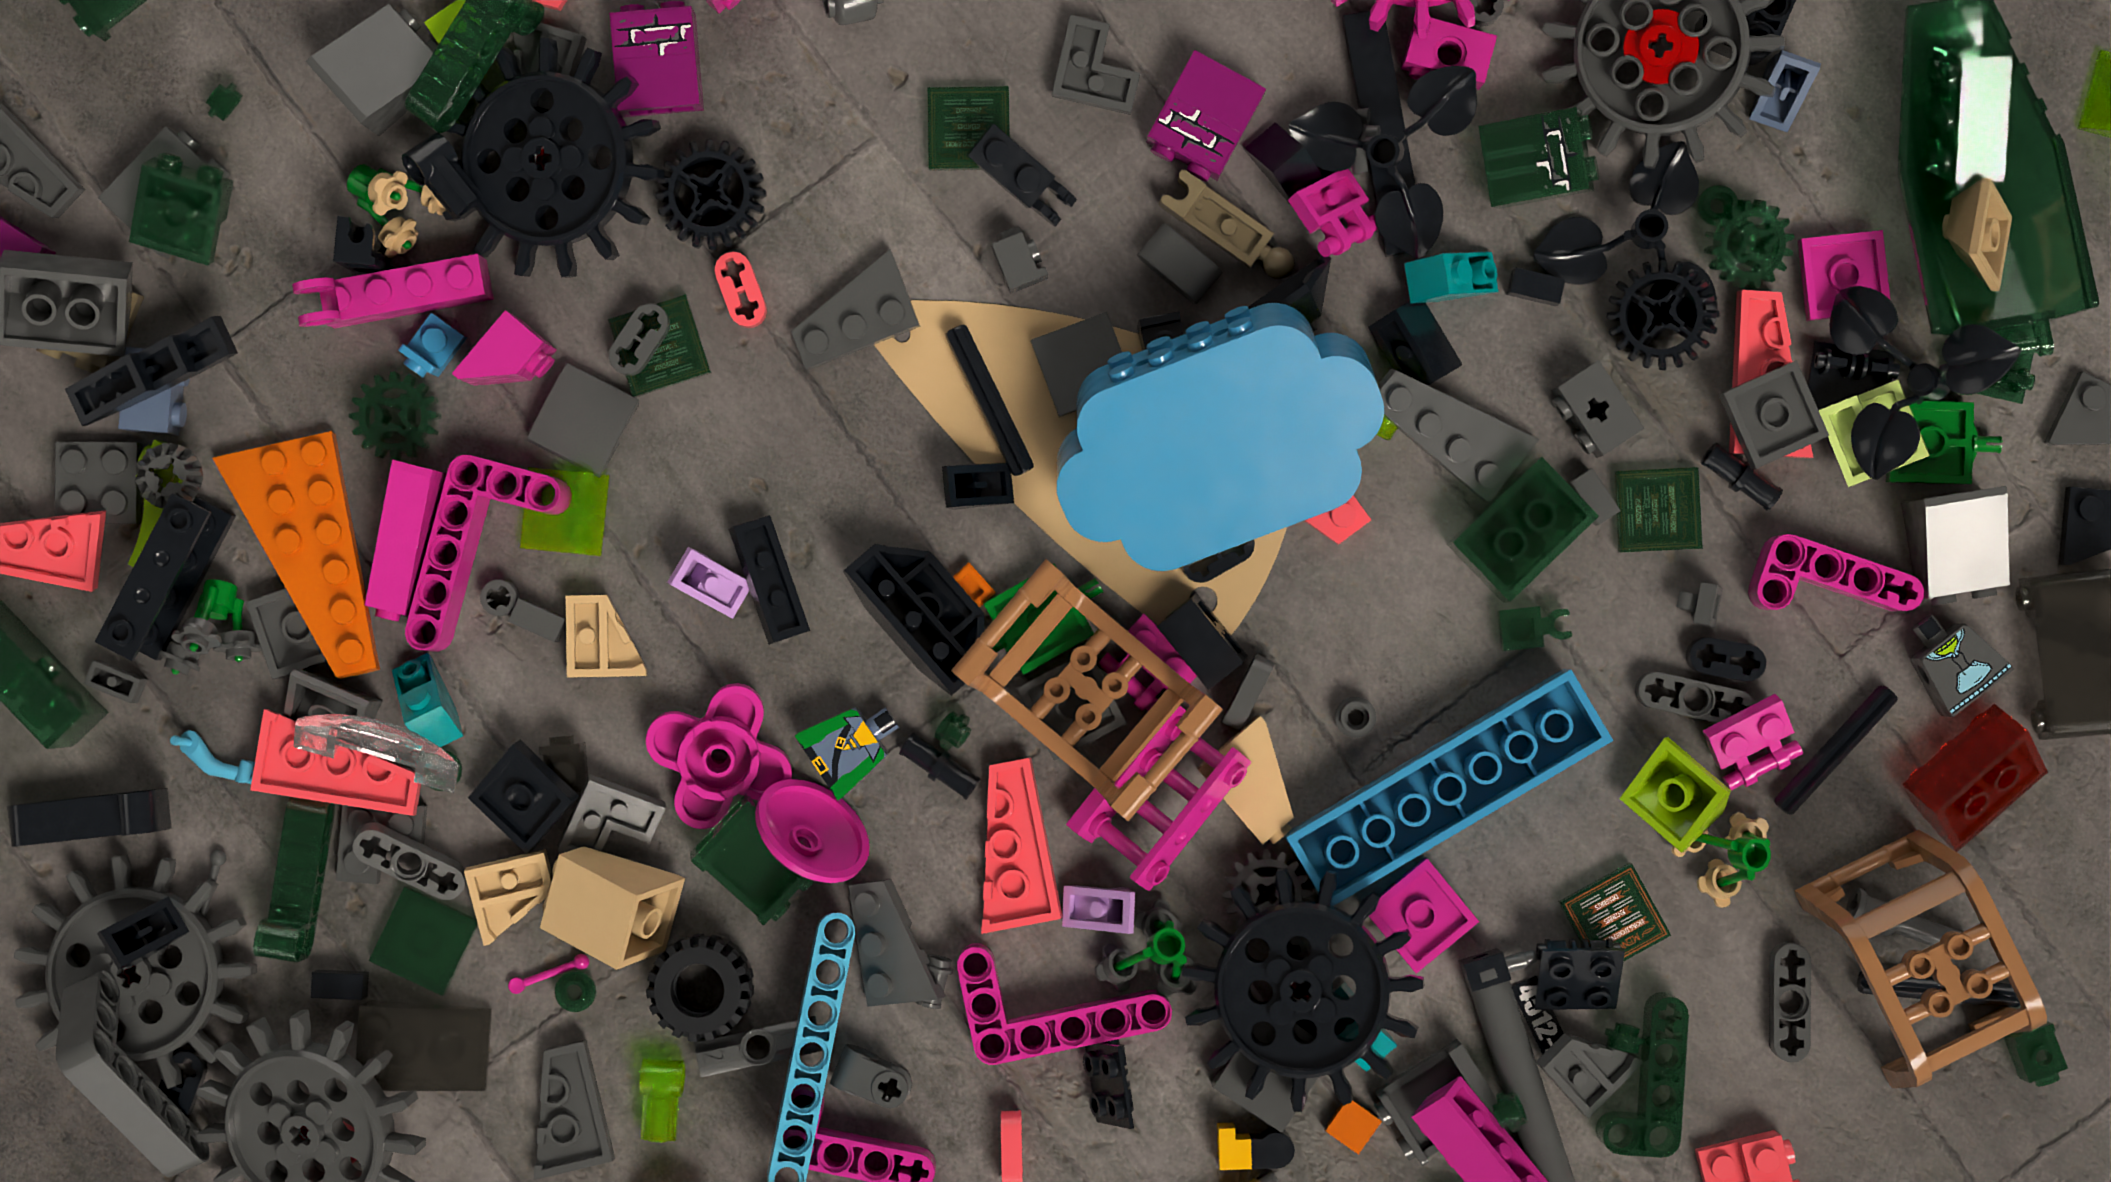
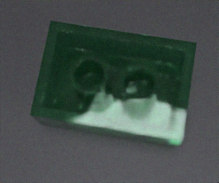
[1923,45,2012,184]
[1447,457,1599,603]

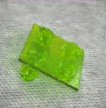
[520,467,610,556]

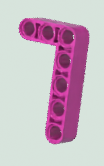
[405,455,572,652]
[957,943,1172,1065]

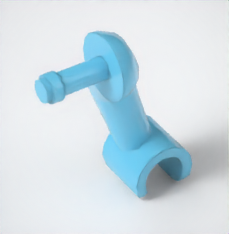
[170,730,255,784]

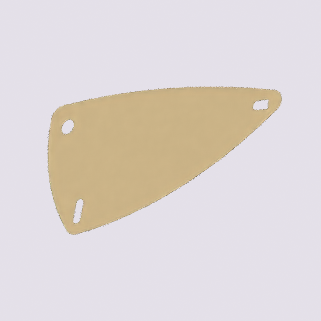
[874,300,1287,635]

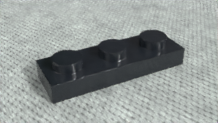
[728,515,810,645]

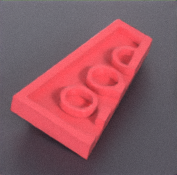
[1729,290,1813,458]

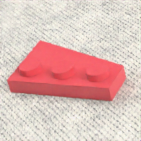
[0,510,106,592]

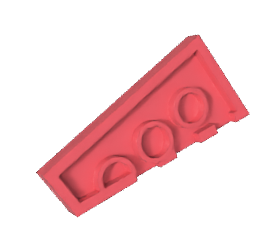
[250,709,423,816]
[981,757,1063,934]

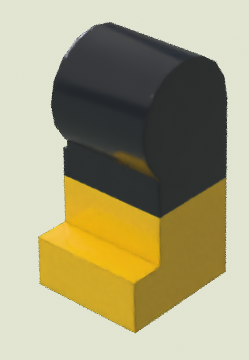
[1217,1123,1295,1170]

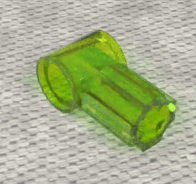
[639,1058,685,1142]

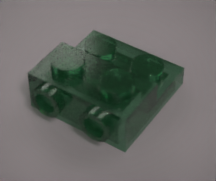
[129,153,234,266]

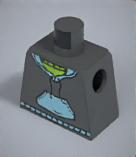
[1910,614,2014,717]

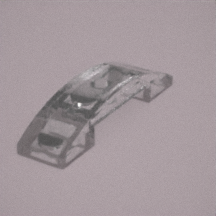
[293,714,460,793]

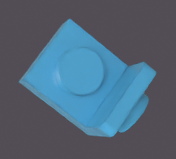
[398,313,467,377]

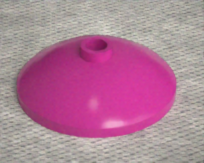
[755,779,870,883]

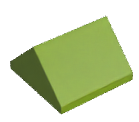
[1619,737,1731,853]

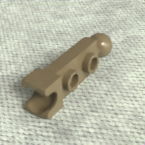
[1159,169,1295,279]

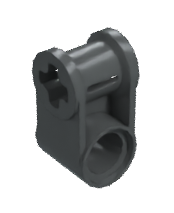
[830,1044,912,1109]

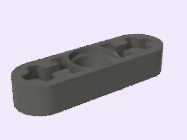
[1635,672,1755,723]
[353,822,465,900]
[1769,941,1811,1062]

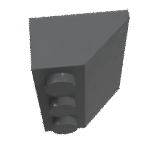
[0,250,133,356]

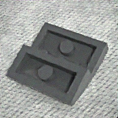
[527,363,639,478]

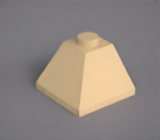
[1942,178,2012,291]

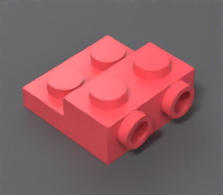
[1695,1130,1800,1182]

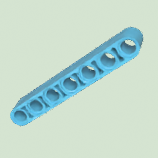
[767,913,855,1182]

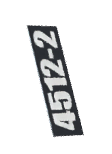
[1512,975,1564,1055]

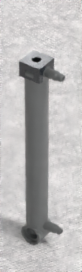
[1458,948,1575,1182]

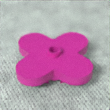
[646,683,792,829]

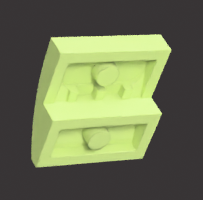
[1819,380,1930,487]

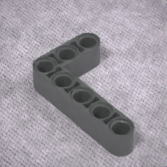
[56,970,210,1178]

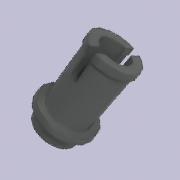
[915,954,954,1009]

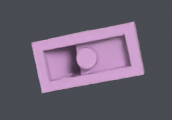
[667,547,750,619]
[1062,885,1135,934]

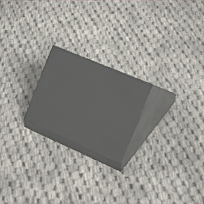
[283,669,382,749]

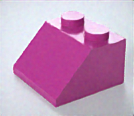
[452,310,557,386]

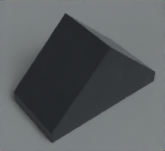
[1244,122,1323,204]
[942,463,1014,510]
[97,896,190,970]

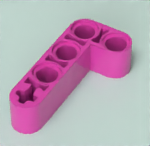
[1748,534,1924,611]
[783,1084,936,1182]

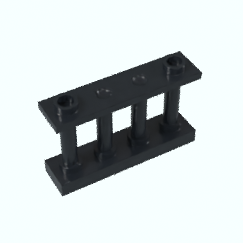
[94,493,236,661]

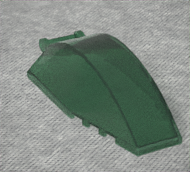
[1898,0,2099,357]

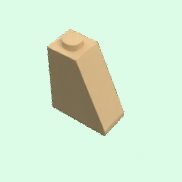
[1197,715,1294,844]

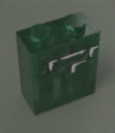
[1478,107,1599,209]

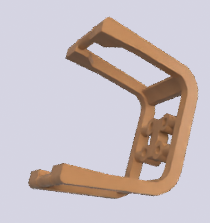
[951,559,1223,821]
[1794,829,2047,1088]

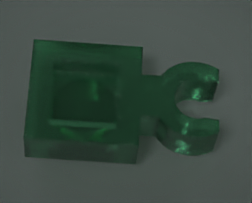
[1497,606,1572,651]

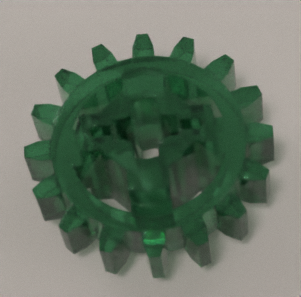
[1704,199,1795,288]
[349,371,442,461]

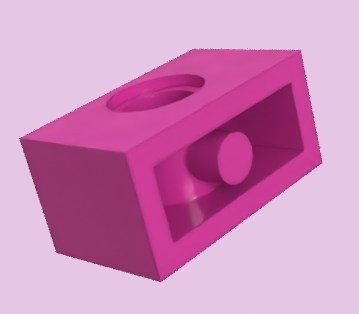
[1401,17,1497,90]

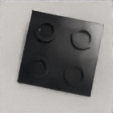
[1808,341,1900,410]
[1534,939,1625,1010]
[1083,1039,1134,1129]

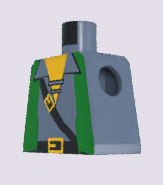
[794,707,899,801]

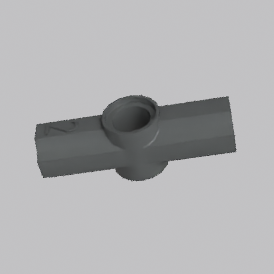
[694,1016,822,1078]

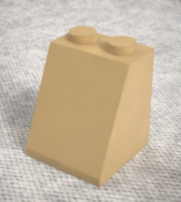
[540,846,685,970]

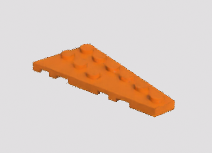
[212,431,380,679]

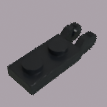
[966,124,1077,227]

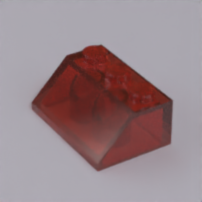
[1902,704,2048,852]

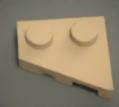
[565,595,648,678]
[464,849,553,946]

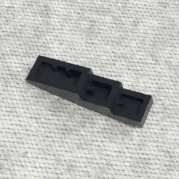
[65,316,238,426]

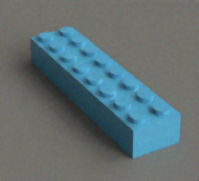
[1284,669,1613,906]

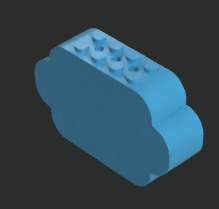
[1057,303,1384,571]

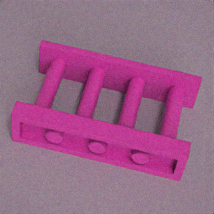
[1066,706,1251,891]

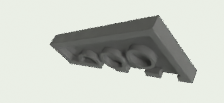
[1378,369,1540,503]

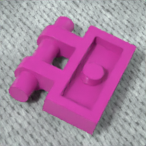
[1288,169,1378,257]
[1097,613,1197,711]
[1703,694,1803,791]

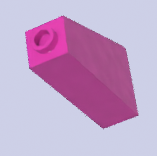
[365,460,447,622]

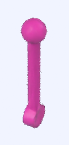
[508,954,589,994]

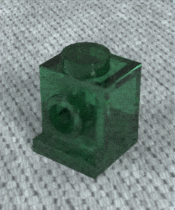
[2004,1021,2068,1087]

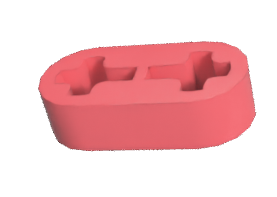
[715,251,767,328]
[1001,1110,1023,1182]

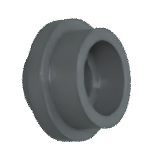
[1335,697,1376,738]

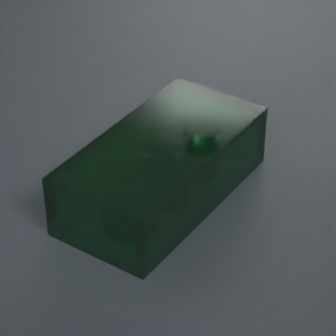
[0,599,109,749]

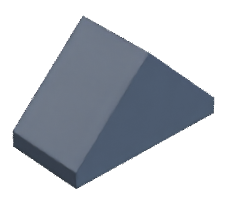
[1749,50,1821,132]

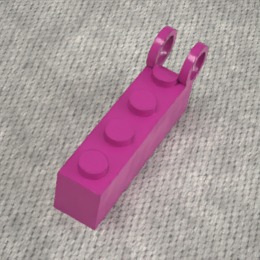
[292,254,494,329]
[1411,1076,1548,1182]

